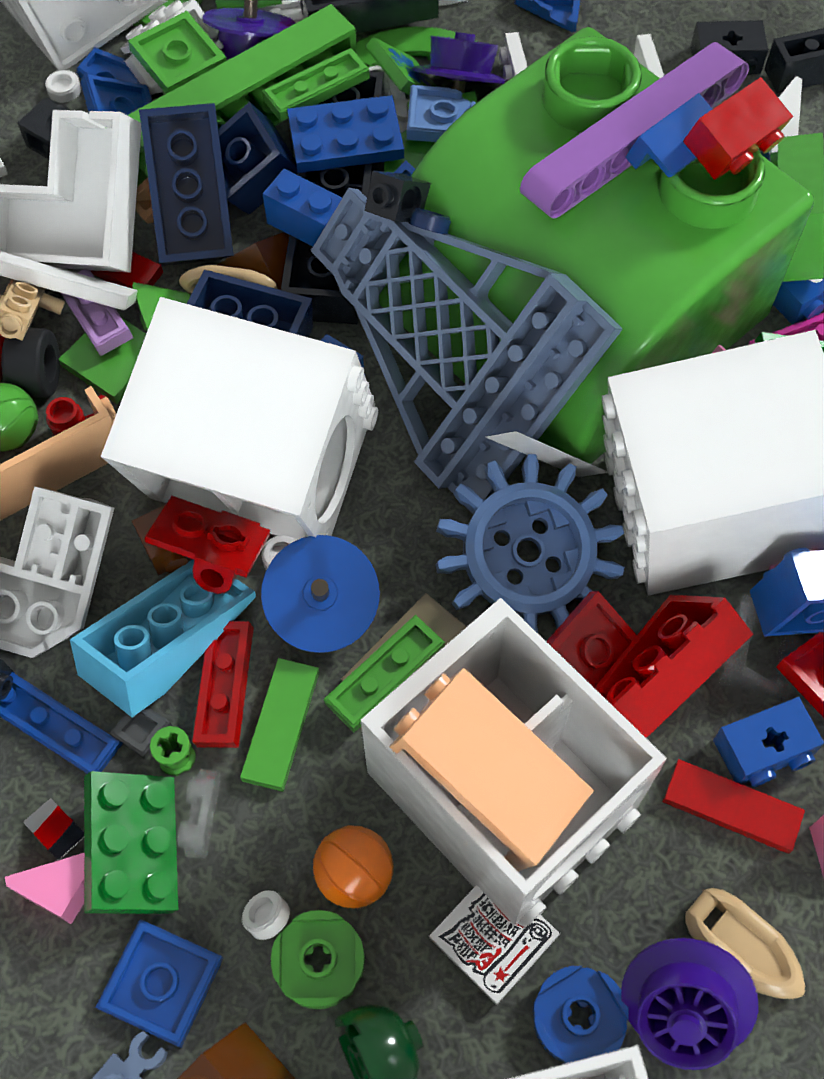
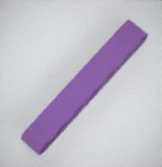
[520,42,749,219]

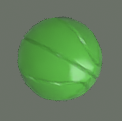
[0,383,38,452]

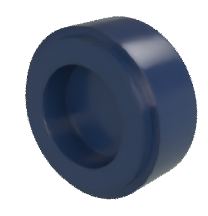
[409,208,451,234]

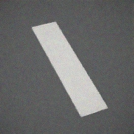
[486,431,609,477]

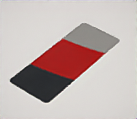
[24,798,84,860]

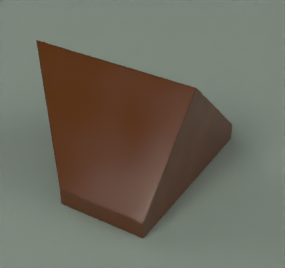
[217,232,289,290]

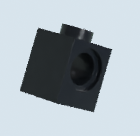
[364,171,431,222]

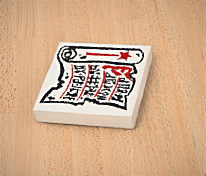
[429,885,560,1005]

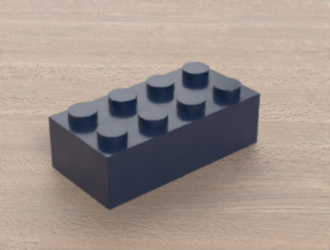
[139,103,234,266]

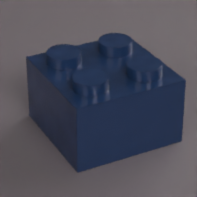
[218,102,298,214]

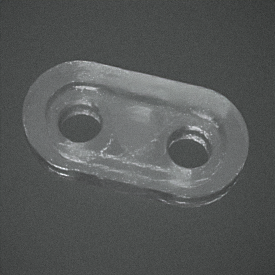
[178,769,221,859]

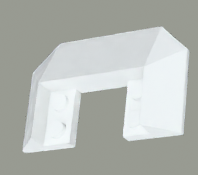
[0,487,114,658]

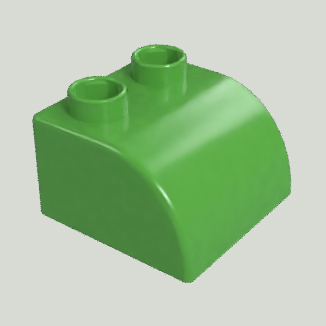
[379,27,814,476]

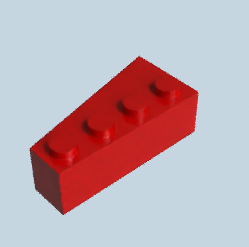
[594,595,753,738]

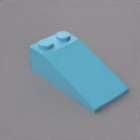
[70,559,256,717]

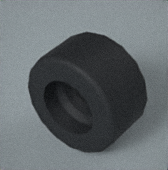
[1,328,60,398]

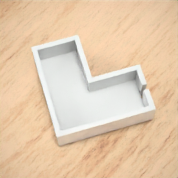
[0,110,141,273]

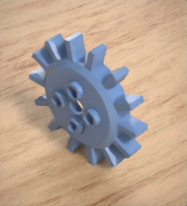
[436,454,625,633]

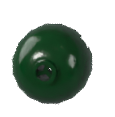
[335,1004,423,1079]

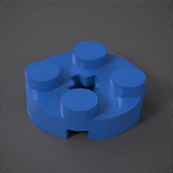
[533,966,628,1064]

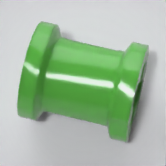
[150,726,196,776]

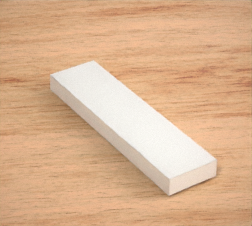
[0,251,138,310]

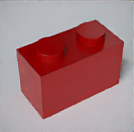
[683,77,794,180]

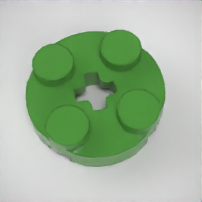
[271,910,365,1009]

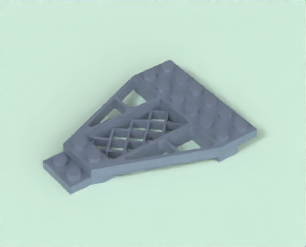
[311,188,623,515]

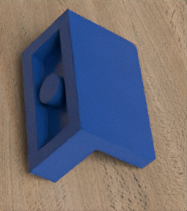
[625,93,712,177]

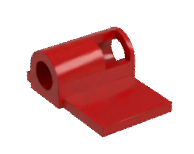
[145,496,270,594]

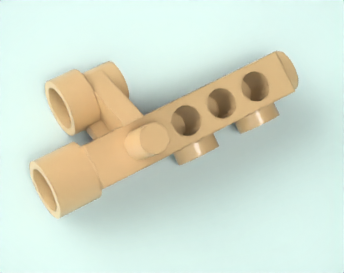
[0,279,65,341]

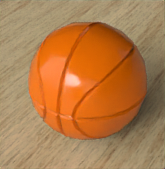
[313,825,394,908]

